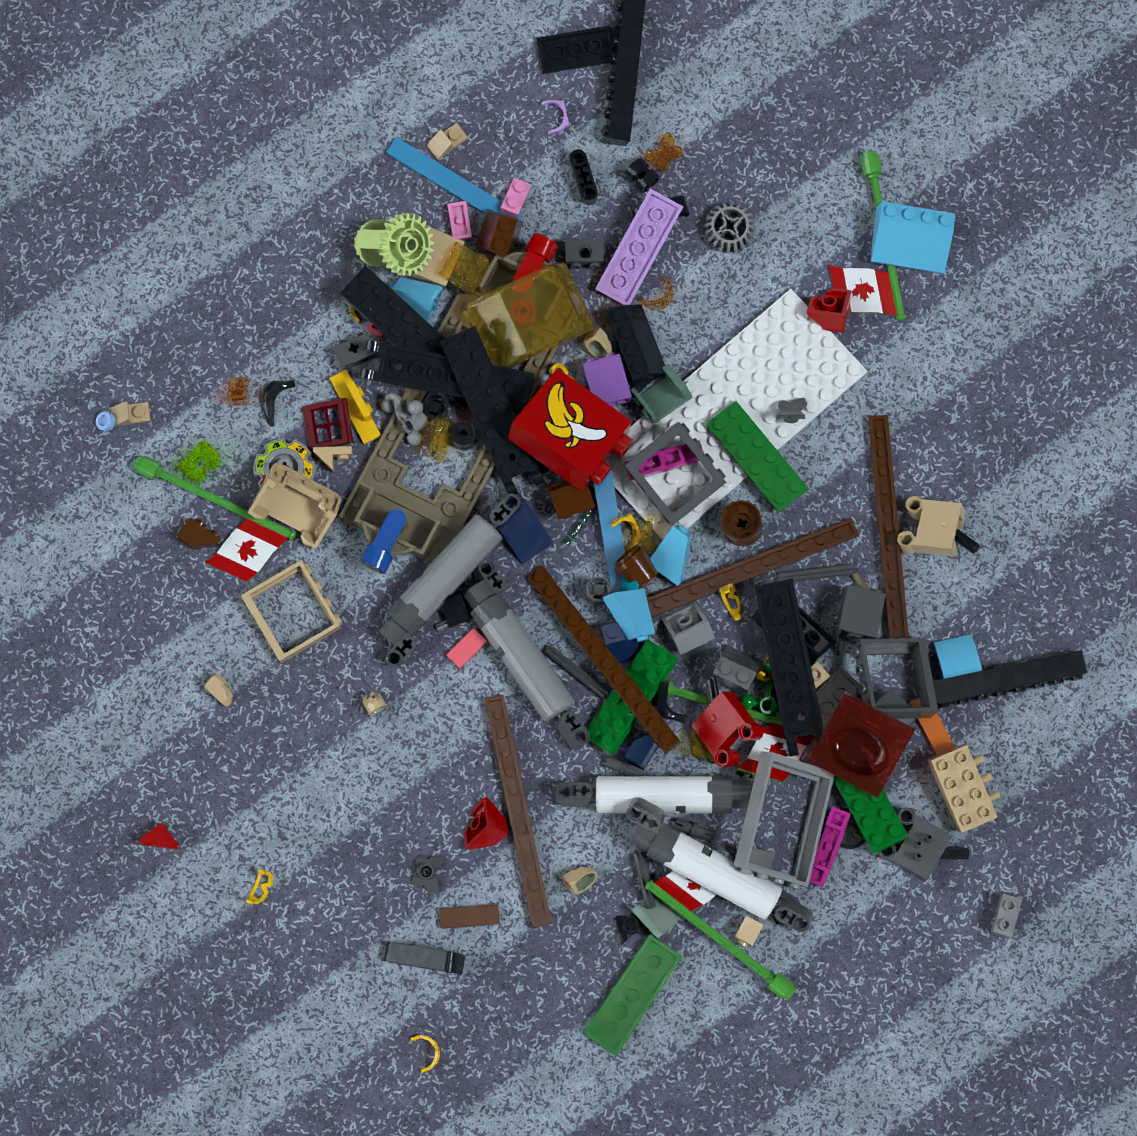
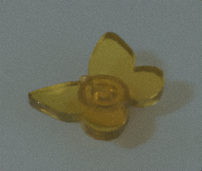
[637,514,657,552]
[690,729,715,764]

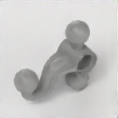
[381,392,428,446]

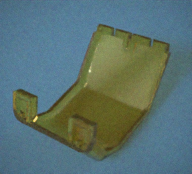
[462,262,594,368]

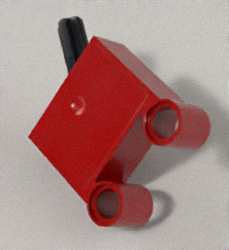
[691,678,764,767]

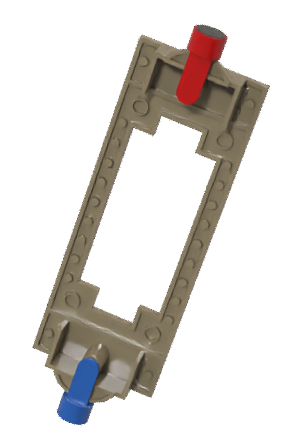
[339,233,582,574]

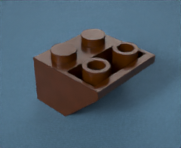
[546,480,595,519]

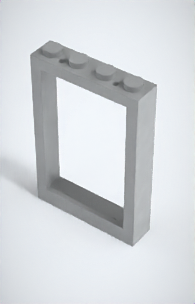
[733,751,835,890]

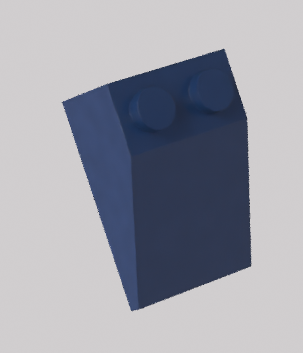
[488,493,553,565]

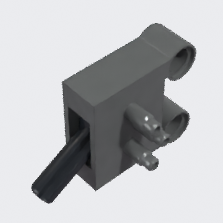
[878,807,969,881]

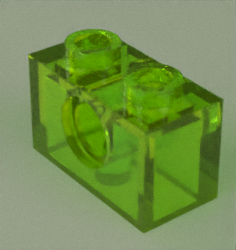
[177,439,222,485]

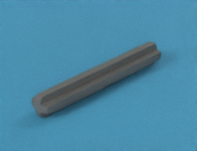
[778,563,854,582]
[545,645,609,699]

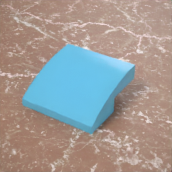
[933,634,982,679]

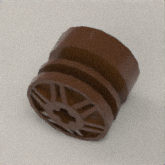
[721,500,763,547]

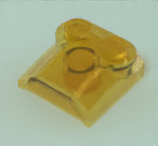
[439,242,489,295]
[429,416,454,463]

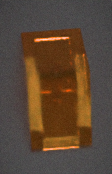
[227,377,250,407]

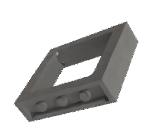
[622,422,727,526]
[852,638,938,719]

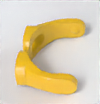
[610,513,643,552]

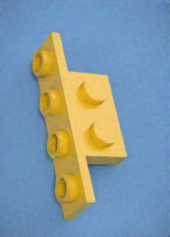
[330,370,381,445]

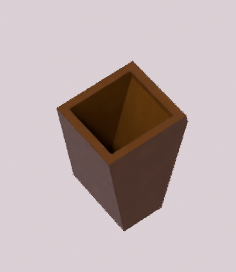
[476,209,524,257]

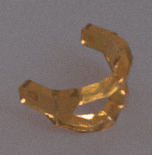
[638,276,674,310]

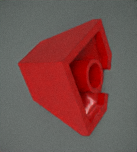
[807,288,851,333]
[464,797,508,850]

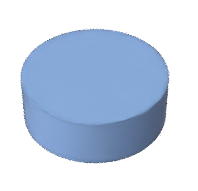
[96,411,116,431]

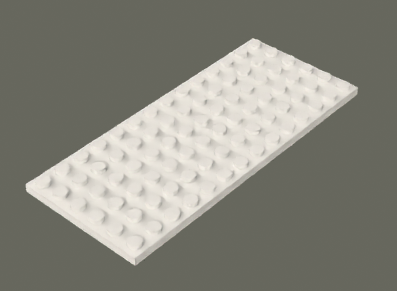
[606,289,868,541]

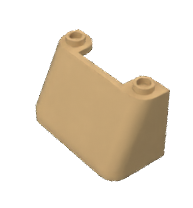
[248,463,341,549]

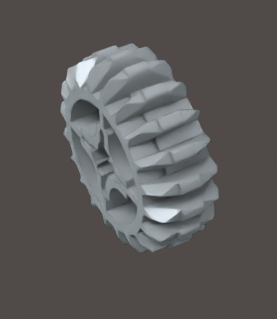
[704,202,756,253]

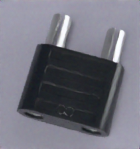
[435,591,472,631]

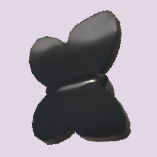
[613,913,652,945]

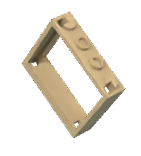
[241,560,342,663]

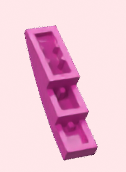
[624,440,704,481]

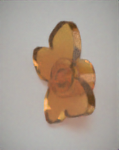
[643,132,683,171]

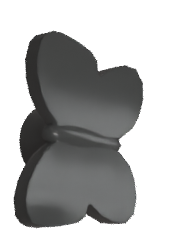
[778,398,806,423]
[412,855,445,893]

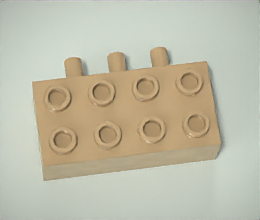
[927,744,1000,833]

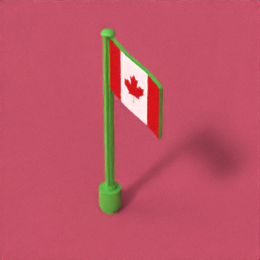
[829,151,907,321]
[133,455,296,582]
[655,679,816,783]
[645,871,797,1001]

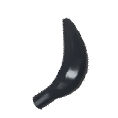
[262,380,295,427]
[654,680,686,723]

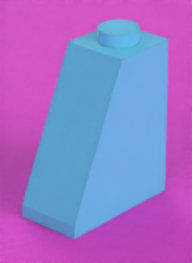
[390,277,443,322]
[650,524,692,586]
[603,589,655,642]

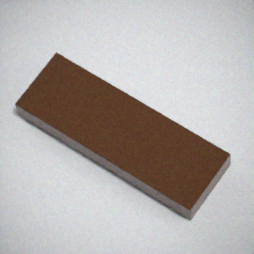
[439,905,500,929]

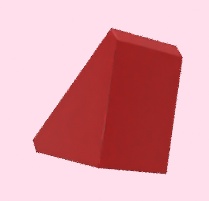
[139,823,180,850]

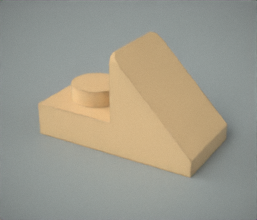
[427,123,468,160]
[111,401,151,426]
[313,446,353,473]

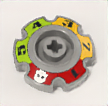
[254,438,316,488]

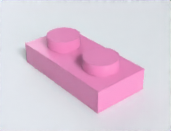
[500,178,532,218]
[447,201,472,240]

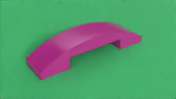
[809,806,851,887]

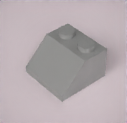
[661,601,715,655]

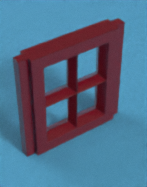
[303,398,354,451]

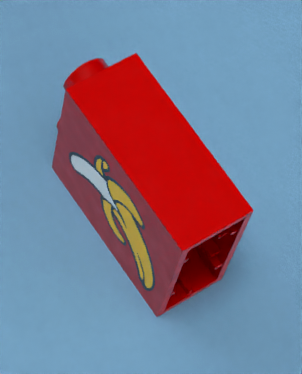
[507,368,633,492]

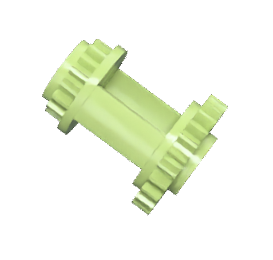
[354,213,434,276]

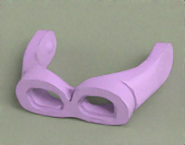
[541,100,570,135]

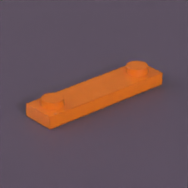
[909,698,955,755]

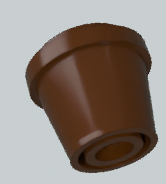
[614,544,658,589]

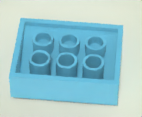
[870,201,955,274]

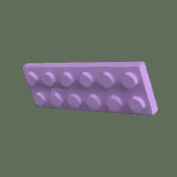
[595,188,683,305]

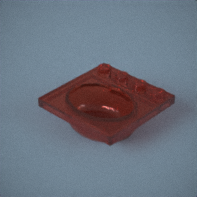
[808,691,915,798]

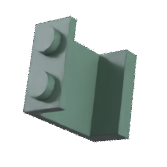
[631,364,693,424]
[631,895,683,940]

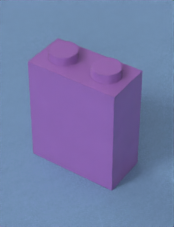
[583,353,632,407]

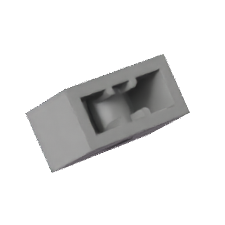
[991,894,1022,939]

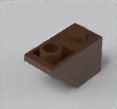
[177,517,223,550]

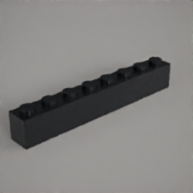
[602,0,646,146]
[933,650,1087,709]

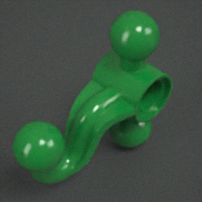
[740,659,780,714]

